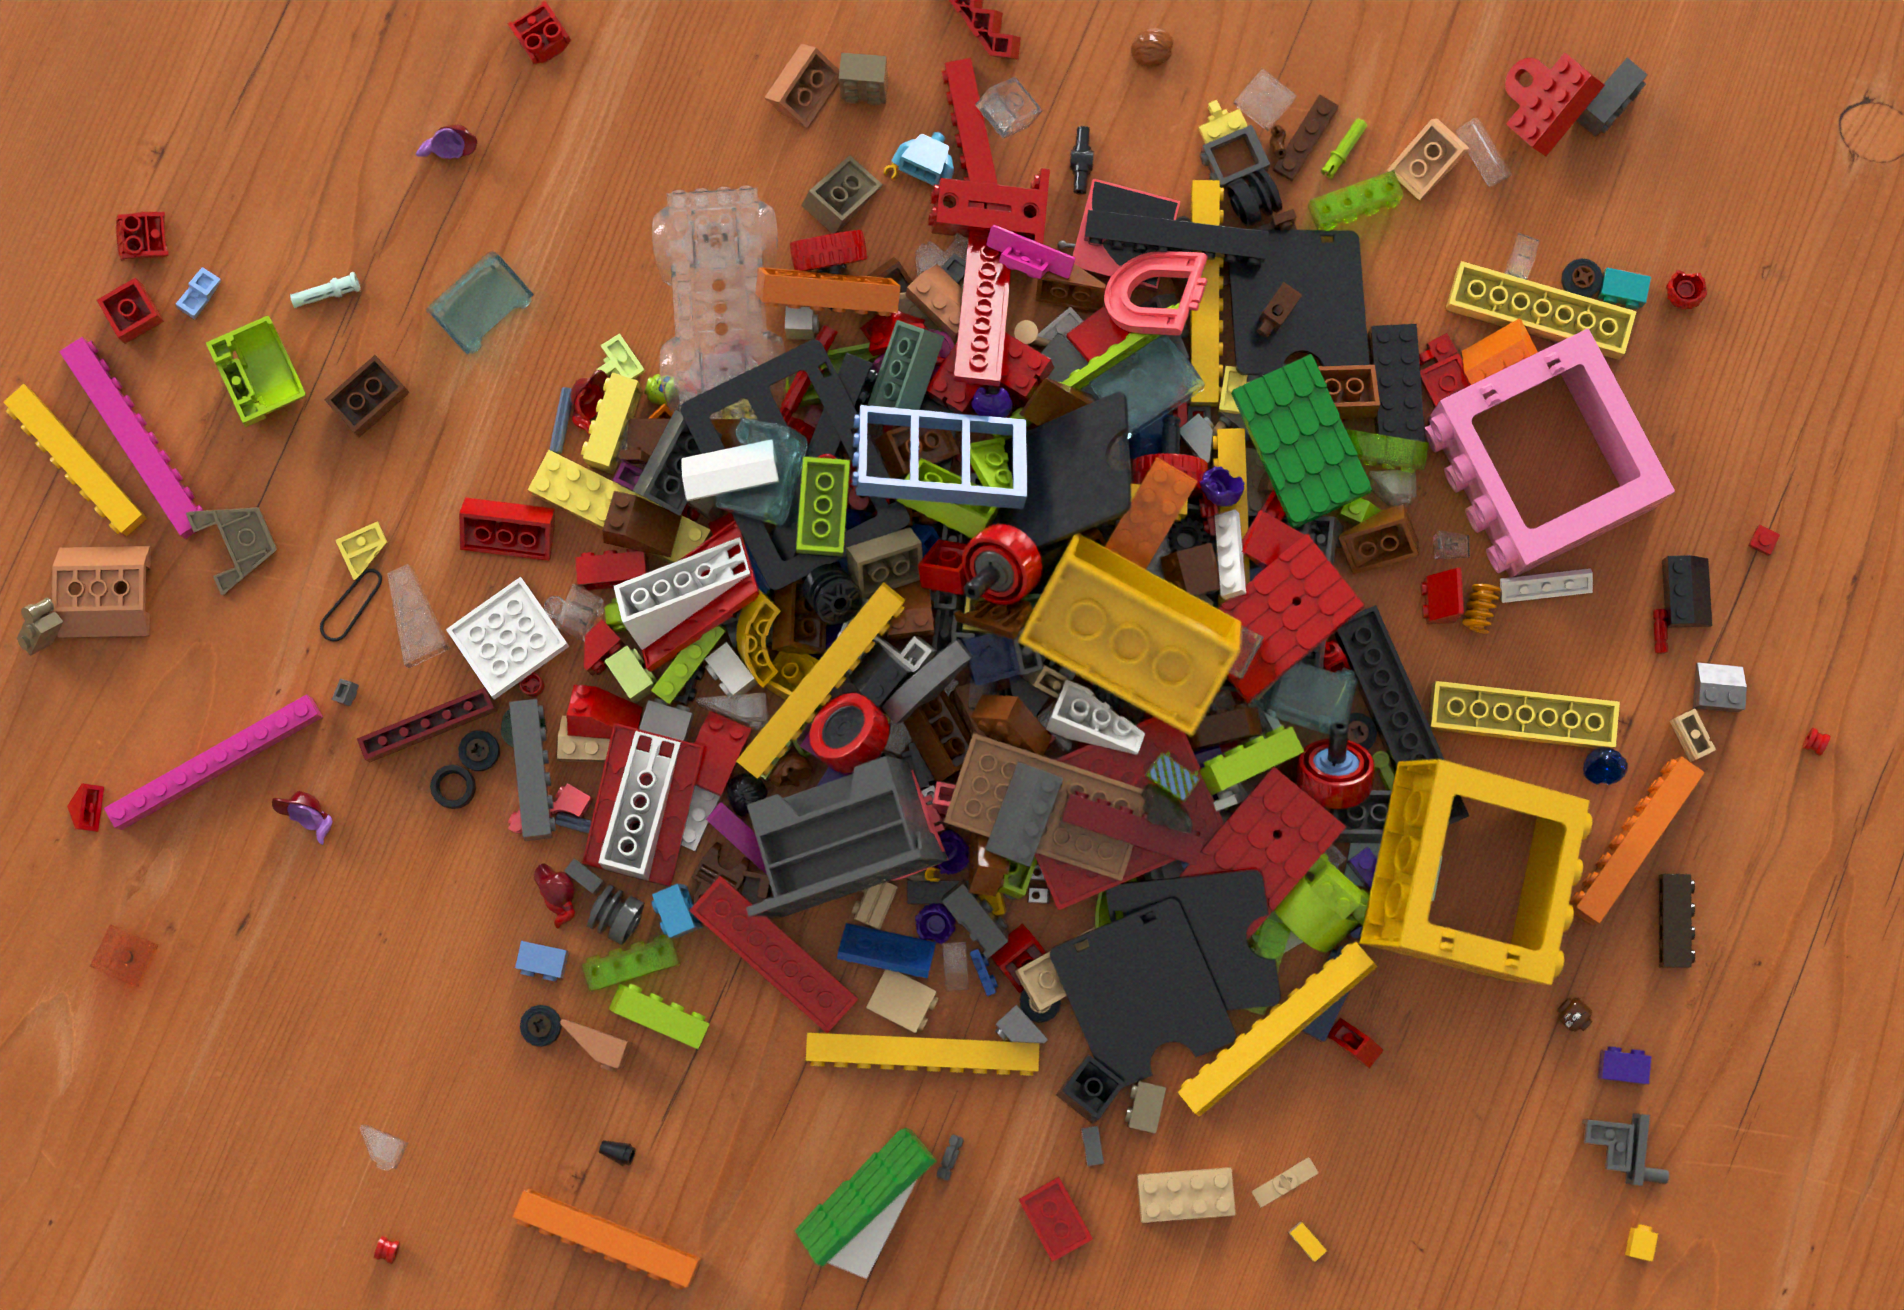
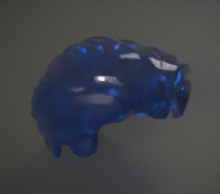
[1583,748,1628,785]

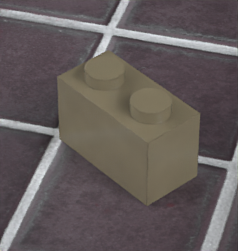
[1125,1081,1166,1134]

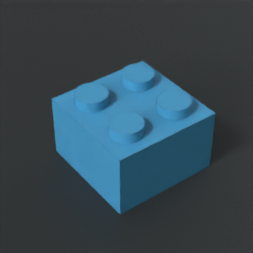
[651,884,703,938]

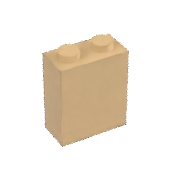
[866,969,939,1033]

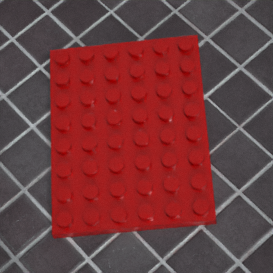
[1035,716,1224,910]

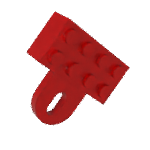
[1505,52,1605,157]

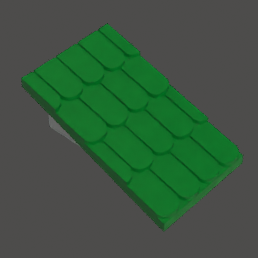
[1231,354,1372,529]
[795,1128,937,1279]

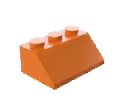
[1462,318,1538,385]

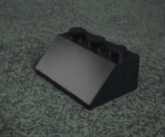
[1662,555,1712,628]

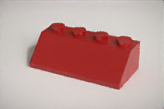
[459,497,555,561]

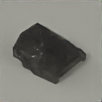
[1141,783,1193,833]

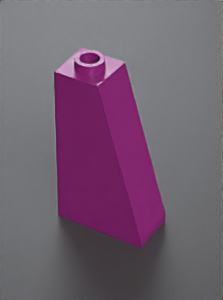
[706,802,767,875]

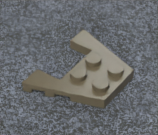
[186,507,277,595]

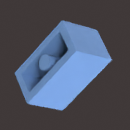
[515,941,569,982]

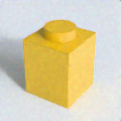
[1625,1224,1658,1262]

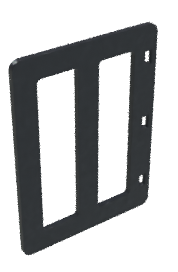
[680,340,910,590]

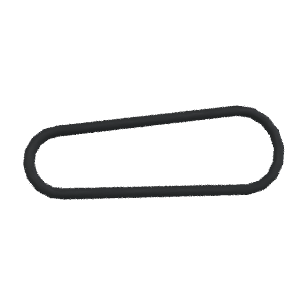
[320,569,382,642]

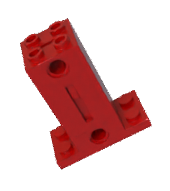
[928,168,1050,244]

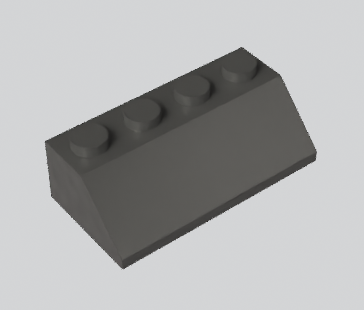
[633,410,723,516]
[985,762,1063,867]

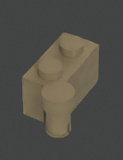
[17,598,63,656]

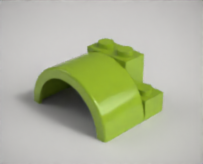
[206,316,306,427]
[1274,853,1370,952]

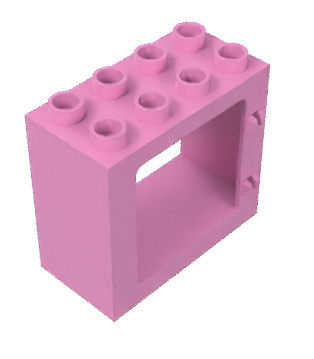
[1424,328,1675,577]

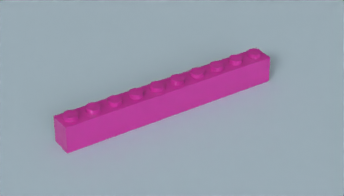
[59,337,204,539]
[104,694,323,830]

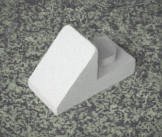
[1213,783,1248,811]

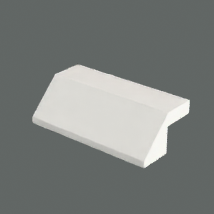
[682,440,779,501]

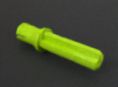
[1321,118,1367,179]

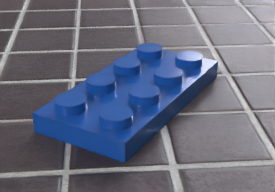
[837,923,936,978]

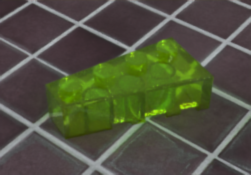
[1346,429,1429,473]

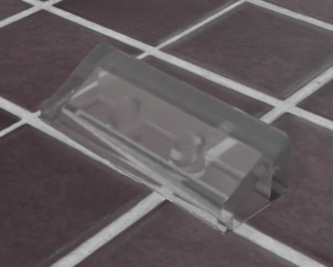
[1455,118,1512,187]

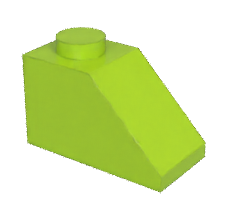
[1338,498,1382,526]

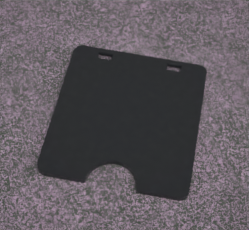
[1228,229,1370,375]
[999,391,1132,550]
[1106,869,1281,1010]
[1050,898,1236,1088]

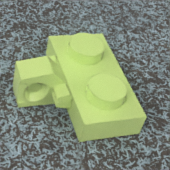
[597,333,645,379]

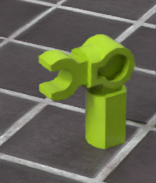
[1372,751,1396,791]

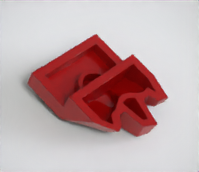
[868,311,929,356]

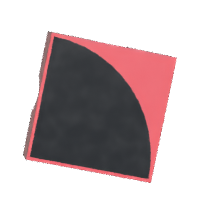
[1073,179,1181,292]

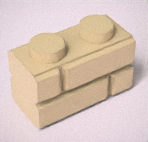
[1670,709,1716,762]
[852,882,898,930]

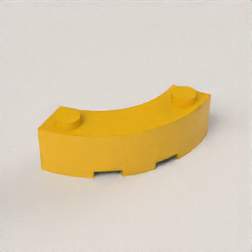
[736,589,781,688]

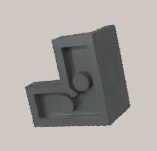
[1583,1119,1634,1172]

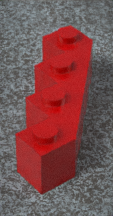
[949,0,1021,60]

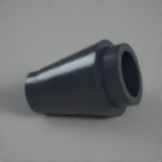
[599,1140,636,1166]

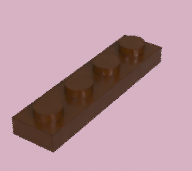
[1273,95,1339,182]

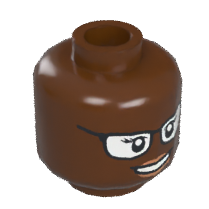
[1557,997,1592,1032]

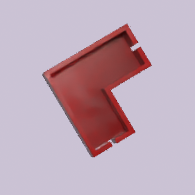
[926,332,1054,415]

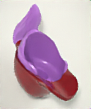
[416,124,477,159]
[272,791,332,845]

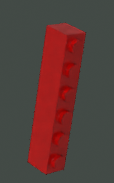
[941,58,998,185]

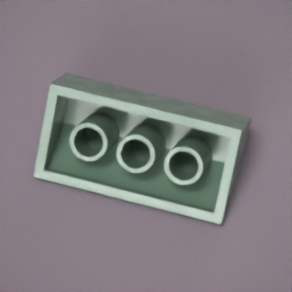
[867,320,945,410]

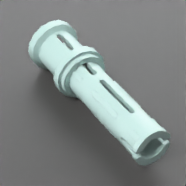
[290,272,360,308]

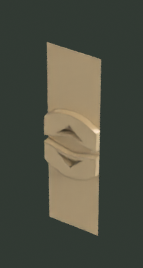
[1252,1157,1318,1208]

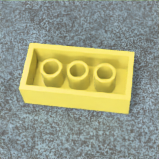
[581,373,643,475]

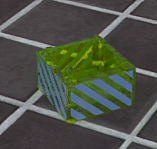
[1144,751,1200,803]

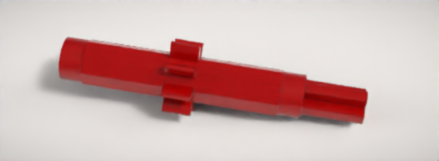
[780,325,838,424]

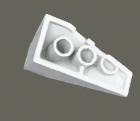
[1046,679,1145,755]

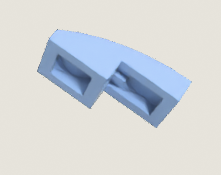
[176,267,221,320]

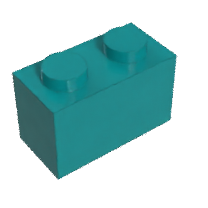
[1597,268,1651,309]

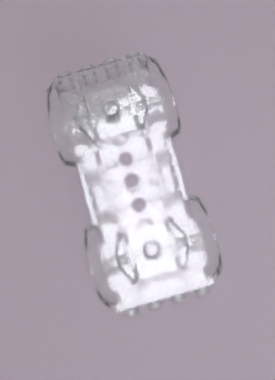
[652,186,786,419]

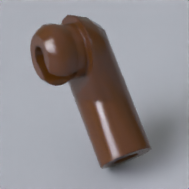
[1270,125,1286,158]

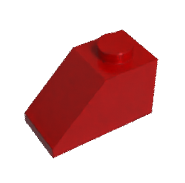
[1327,1018,1384,1069]

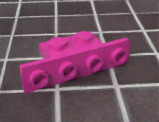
[986,225,1076,279]

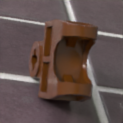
[692,842,750,904]

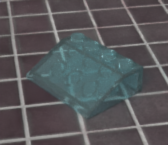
[1089,335,1205,439]

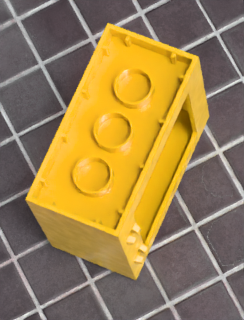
[1019,533,1241,735]
[1359,759,1592,985]

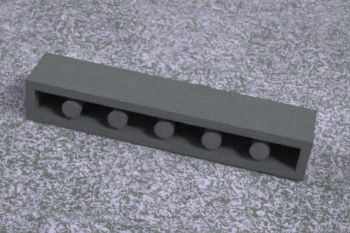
[509,699,556,841]

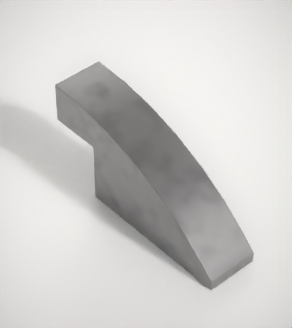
[882,639,973,725]

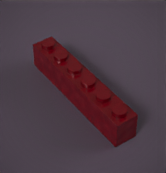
[357,687,498,762]
[1060,791,1205,865]

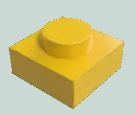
[978,891,1006,915]

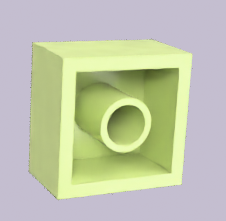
[605,646,657,704]

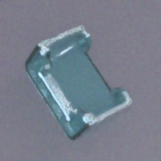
[426,251,534,354]
[716,417,807,525]
[1254,661,1358,735]

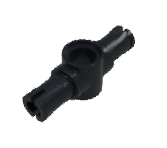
[1070,126,1093,195]

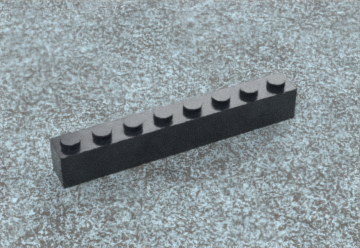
[1084,210,1269,265]

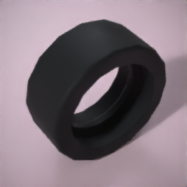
[430,765,476,809]

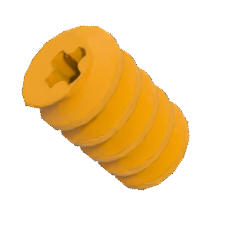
[1462,583,1501,634]

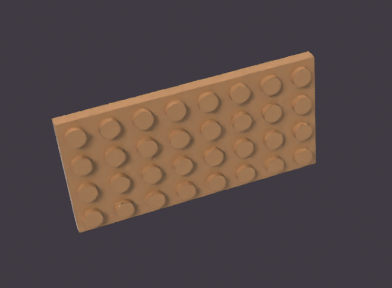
[944,733,1151,881]

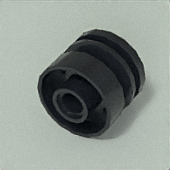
[1227,168,1283,227]
[803,564,863,625]

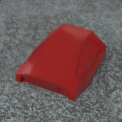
[508,0,571,64]
[116,212,169,260]

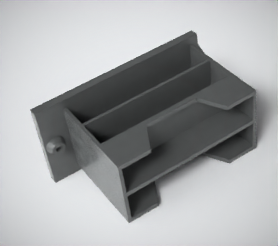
[746,756,948,918]

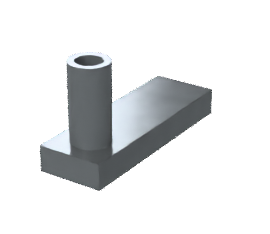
[1626,1113,1669,1186]

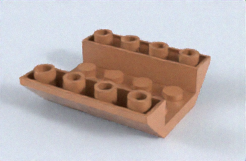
[52,546,151,638]

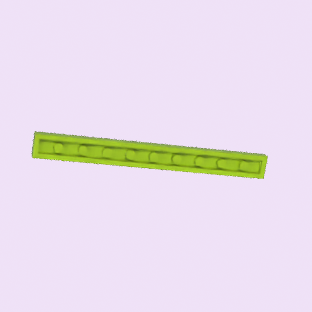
[992,303,1180,441]

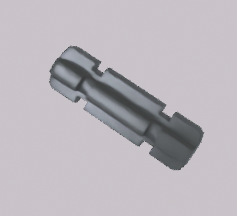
[937,1135,964,1180]

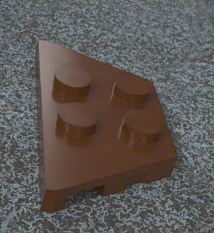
[954,600,1033,640]

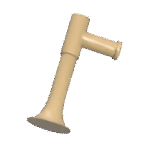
[1014,320,1051,347]

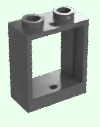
[1200,125,1270,189]

